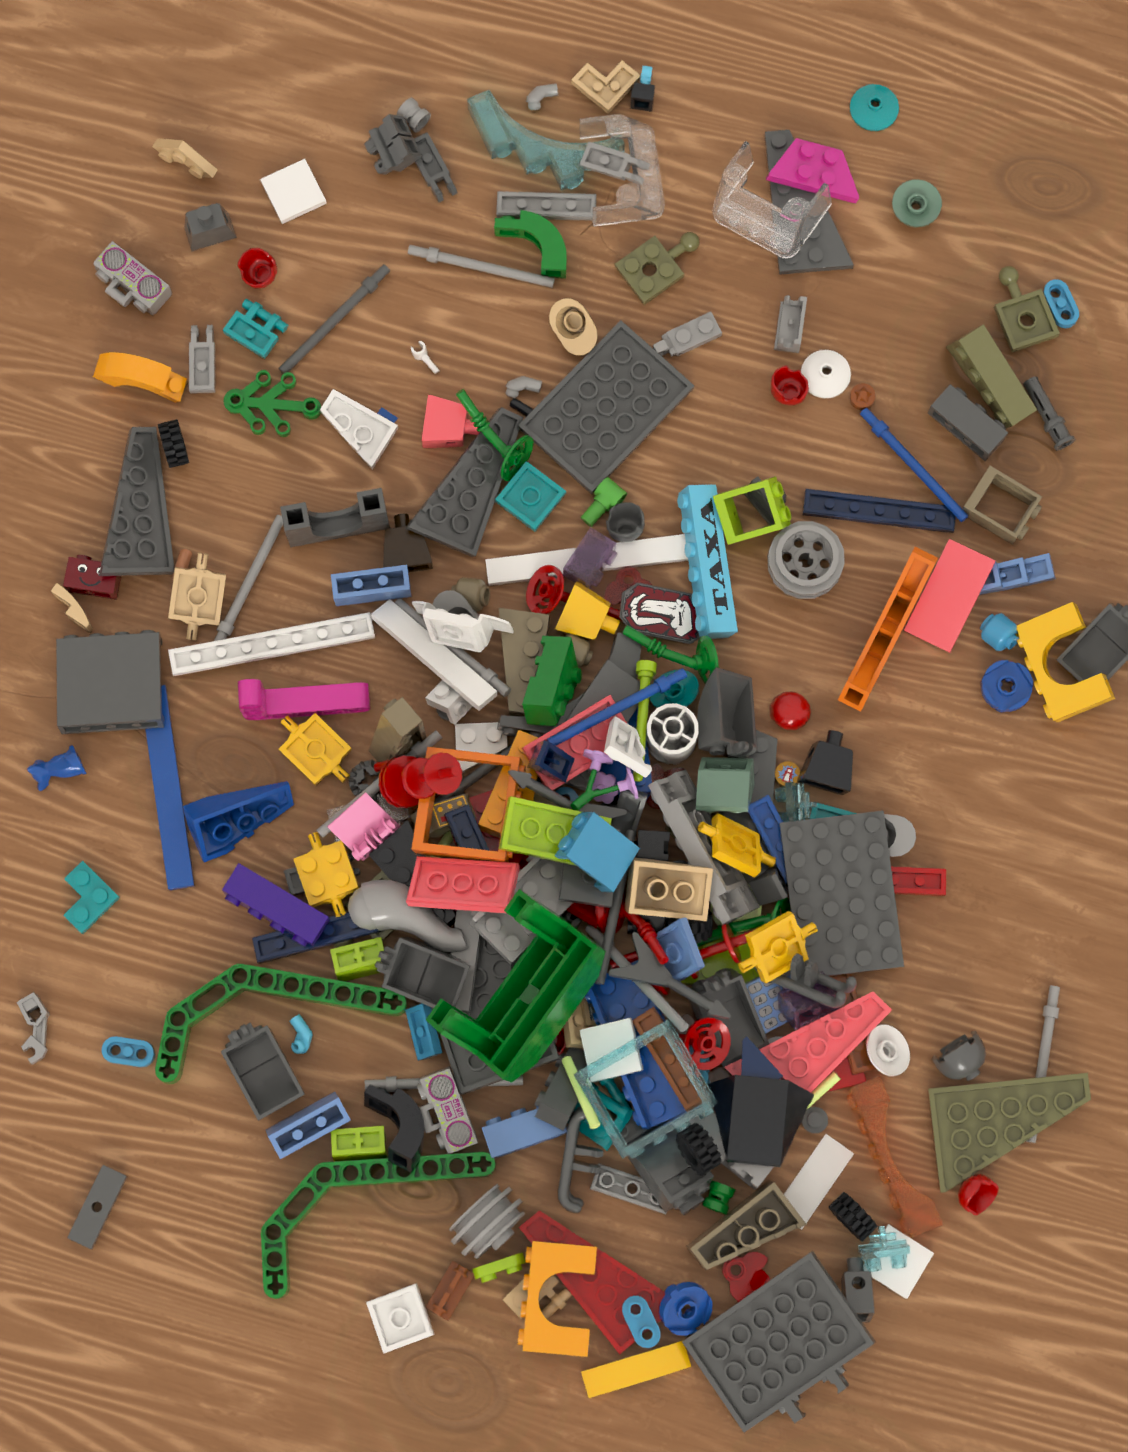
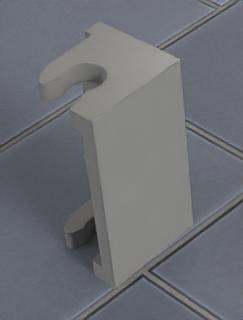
[774,295,807,353]

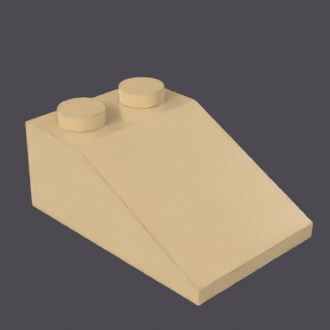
[625,858,713,921]

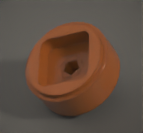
[850,383,875,410]

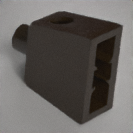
[383,513,433,572]

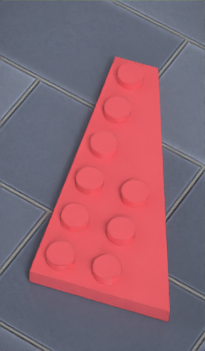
[724,992,892,1093]

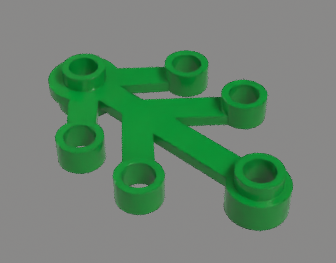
[223,370,321,437]

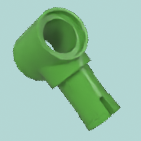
[581,477,627,527]

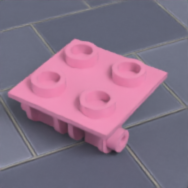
[327,792,400,861]

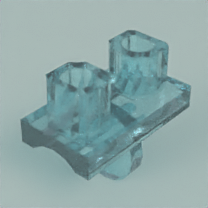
[775,782,817,822]
[858,1226,910,1272]

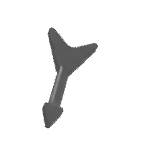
[508,770,627,818]
[609,932,731,1020]

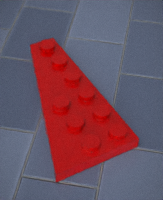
[519,1210,665,1354]

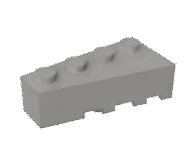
[671,1101,773,1190]

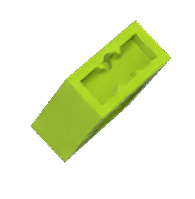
[713,476,791,545]

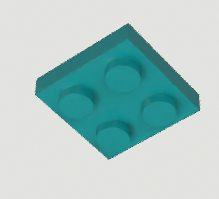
[495,461,566,532]

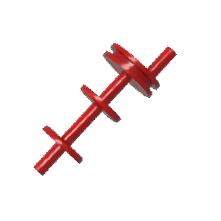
[374,752,462,808]
[610,923,755,996]

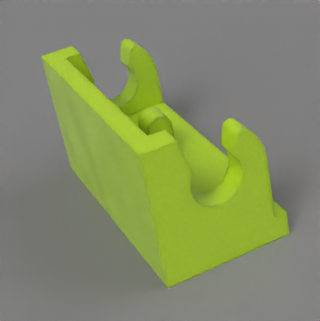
[330,937,385,981]
[331,1126,387,1162]

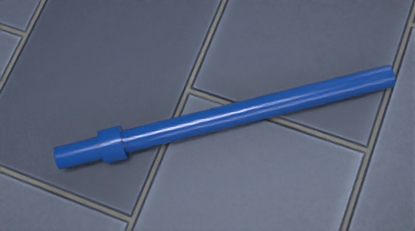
[860,408,969,523]
[547,668,687,746]

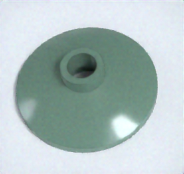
[892,179,942,227]

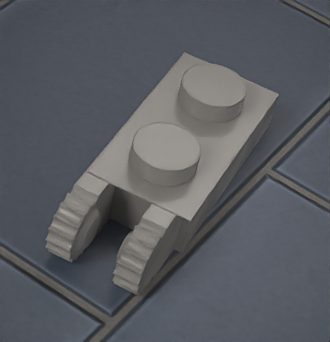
[579,142,650,185]
[189,325,215,393]

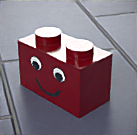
[63,555,122,600]

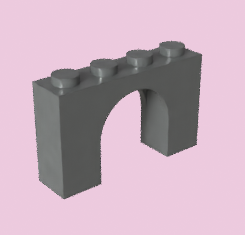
[280,488,390,547]

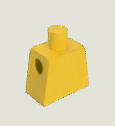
[555,581,620,639]

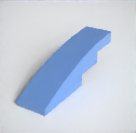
[980,553,1056,595]

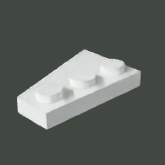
[320,389,398,470]

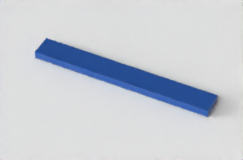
[145,685,195,891]

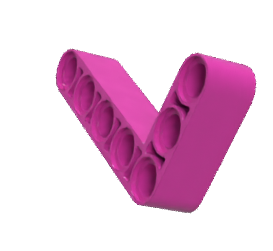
[238,679,370,720]

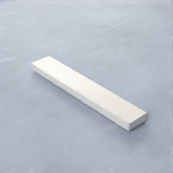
[371,599,497,711]

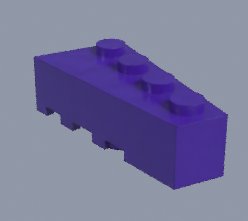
[222,863,330,947]

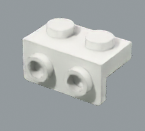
[425,680,472,724]

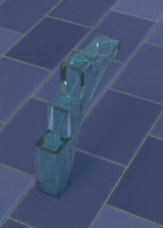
[467,90,625,191]

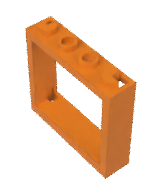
[412,747,526,862]

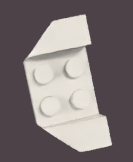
[412,601,514,652]

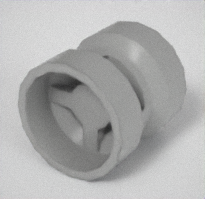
[396,97,431,132]

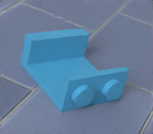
[555,812,640,892]

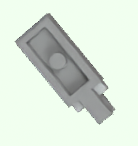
[653,312,722,357]

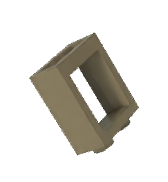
[963,466,1042,545]

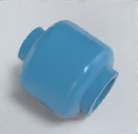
[980,613,1019,651]

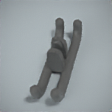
[754,954,857,1008]
[558,1105,604,1213]

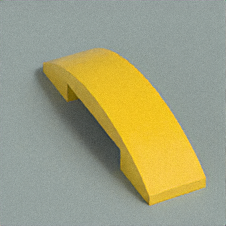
[581,1340,691,1398]

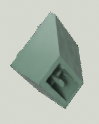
[696,757,755,813]

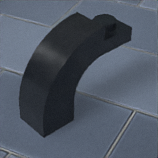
[364,1084,424,1172]

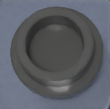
[802,1107,828,1134]

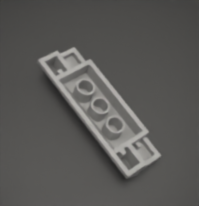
[648,770,760,924]

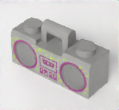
[93,241,172,316]
[417,1066,478,1154]

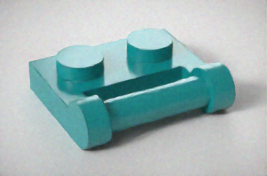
[567,1082,633,1151]

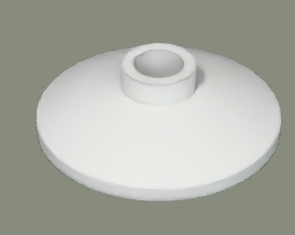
[801,350,851,398]
[866,1025,910,1076]

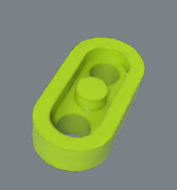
[472,1253,525,1283]

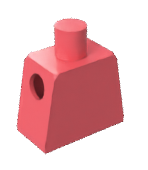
[422,395,479,448]

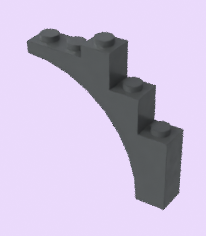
[497,632,642,738]

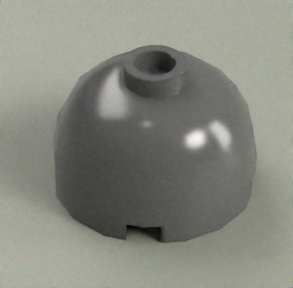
[931,1031,986,1081]

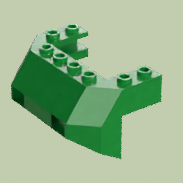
[426,889,606,1082]

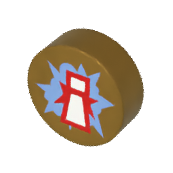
[775,761,800,788]

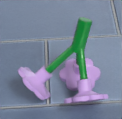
[571,749,638,811]

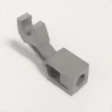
[17,992,50,1065]

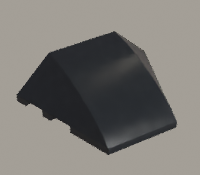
[708,1075,814,1167]

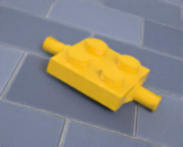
[279,713,352,786]
[697,813,776,878]
[293,832,360,917]
[738,911,818,983]

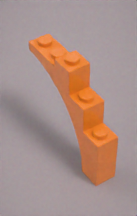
[838,547,938,712]

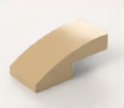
[51,583,93,633]

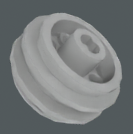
[767,521,845,599]
[449,1184,525,1259]

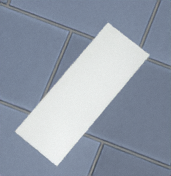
[784,1134,854,1230]

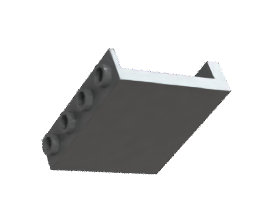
[56,630,164,734]

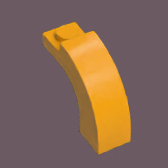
[93,352,187,403]

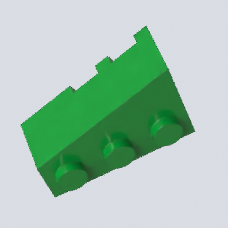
[522,636,582,726]

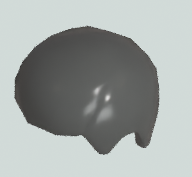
[606,502,645,542]

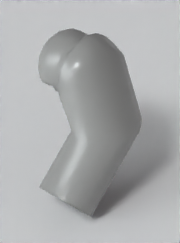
[526,83,558,110]
[506,376,542,398]

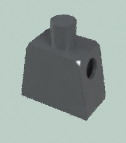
[184,203,237,251]
[841,1257,875,1322]

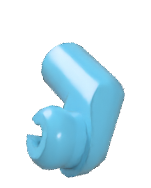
[289,1014,313,1054]

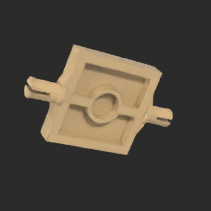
[168,553,226,640]

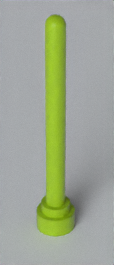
[633,660,657,782]

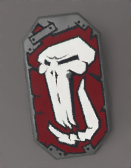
[619,583,700,644]

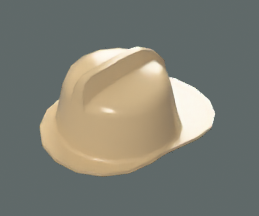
[549,298,597,355]

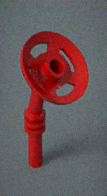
[526,565,623,622]
[595,892,669,965]
[671,1017,731,1070]

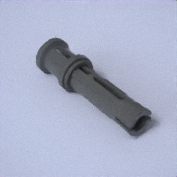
[1023,376,1076,451]

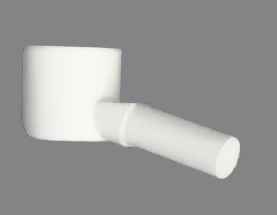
[411,341,440,374]

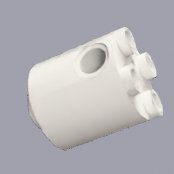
[646,703,699,765]

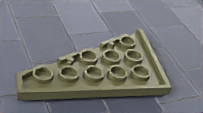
[928,1073,1091,1193]

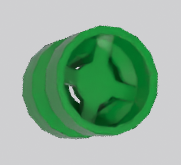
[702,1180,736,1215]

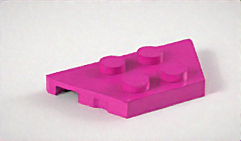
[766,138,859,204]

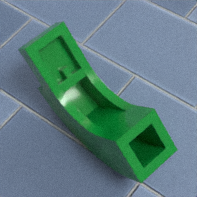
[494,210,567,279]

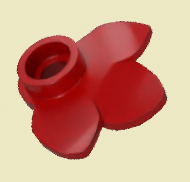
[722,1252,771,1302]

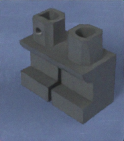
[364,114,422,175]

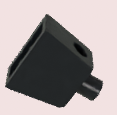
[797,730,853,795]

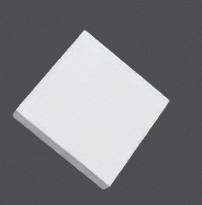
[260,159,327,224]
[580,1018,643,1082]
[863,1224,934,1299]
[366,1283,435,1353]

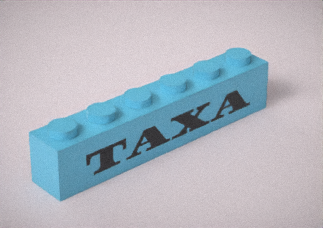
[677,485,738,639]

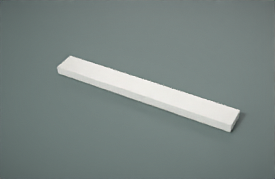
[485,534,688,586]
[168,612,375,676]

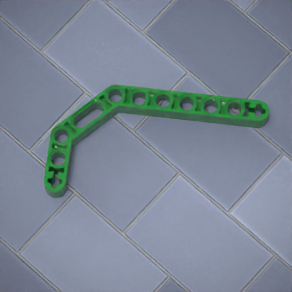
[155,964,408,1084]
[261,1152,496,1299]

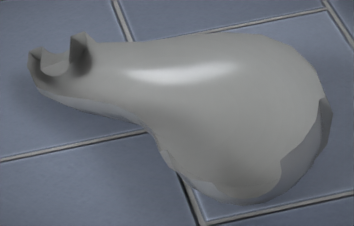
[348,880,468,952]

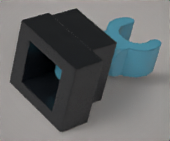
[630,66,655,112]

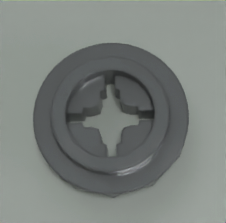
[349,760,382,801]

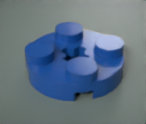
[980,660,1033,712]
[659,1282,713,1336]

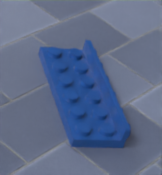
[585,960,701,1129]

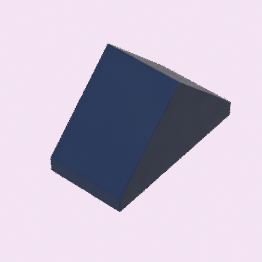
[528,740,575,783]
[741,1036,783,1079]

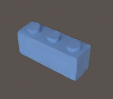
[331,565,412,606]
[265,1092,351,1159]
[482,1106,567,1159]

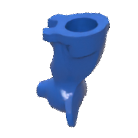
[27,745,87,791]

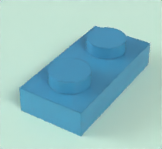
[405,1004,442,1061]

